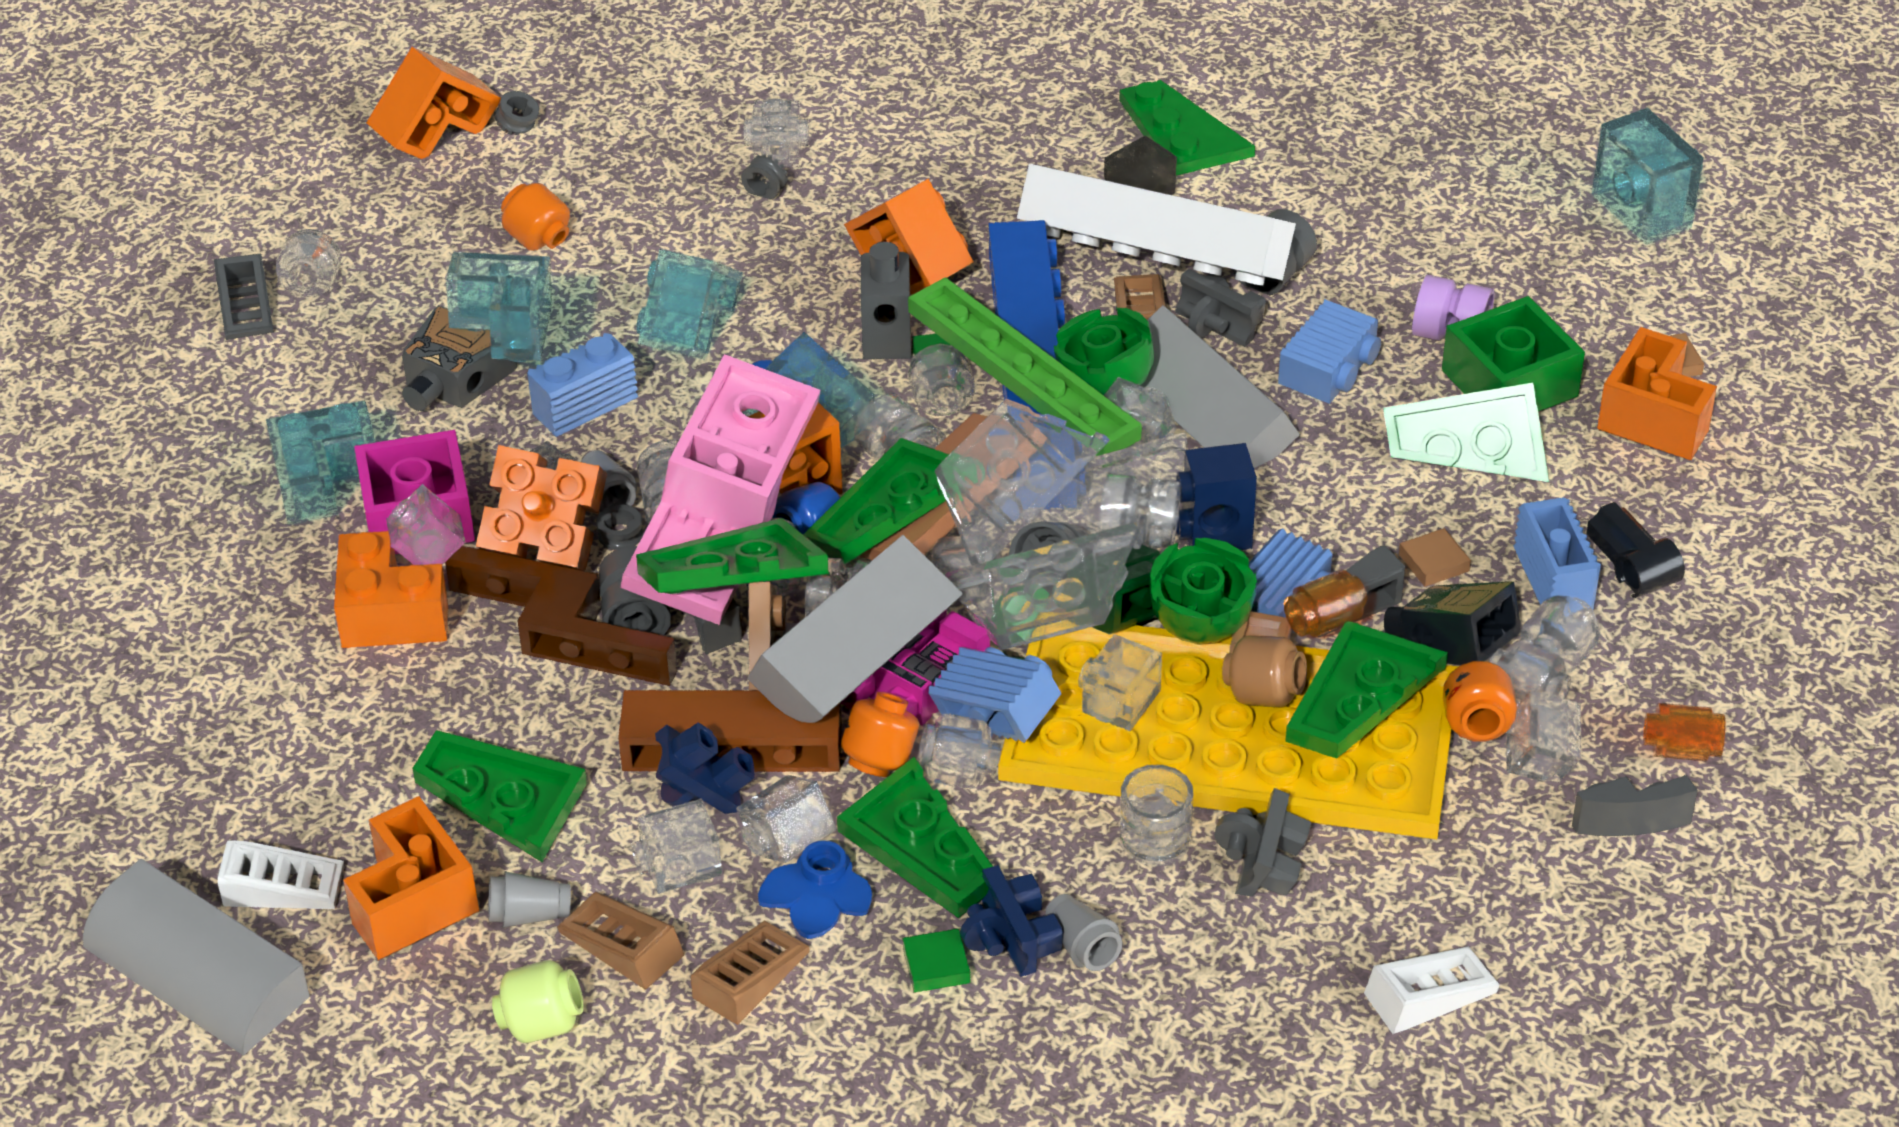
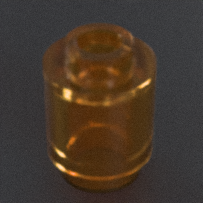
[1284,569,1367,637]
[1643,703,1726,762]

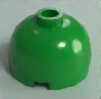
[1054,307,1154,401]
[1149,538,1257,644]

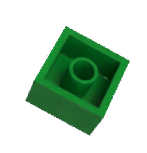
[1442,296,1585,412]

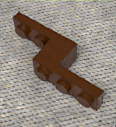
[444,544,677,686]

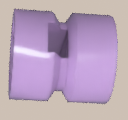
[1412,274,1495,341]

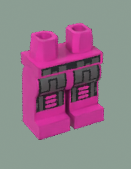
[841,609,990,726]

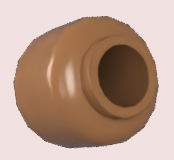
[1222,635,1307,707]

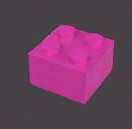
[354,430,475,555]

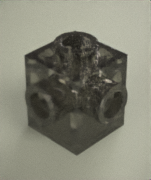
[1104,136,1177,195]

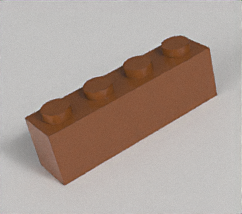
[618,690,842,772]

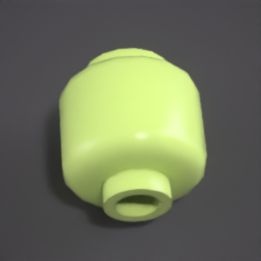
[492,960,583,1043]

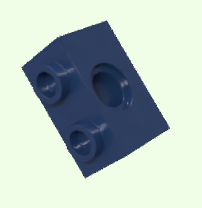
[1174,443,1257,550]

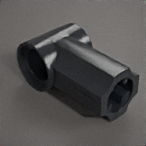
[1586,502,1685,598]

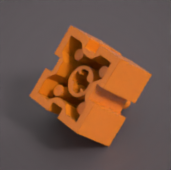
[476,445,607,571]

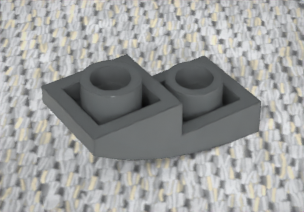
[1572,775,1698,836]

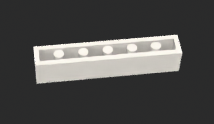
[1017,164,1296,286]

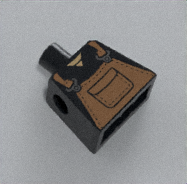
[1384,582,1521,665]

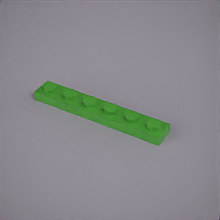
[908,277,1142,462]

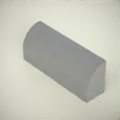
[1138,305,1300,468]
[747,535,963,723]
[83,859,310,1056]

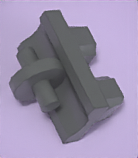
[1175,269,1266,347]
[1214,788,1311,897]

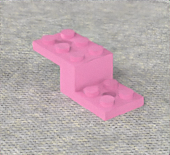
[620,354,821,625]

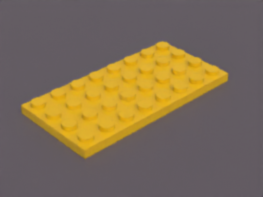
[998,613,1459,840]

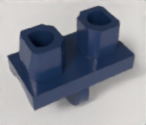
[655,722,755,814]
[960,865,1063,977]

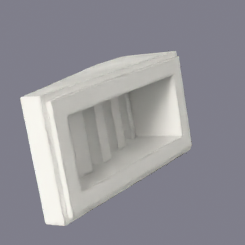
[218,840,345,909]
[1364,946,1500,1034]

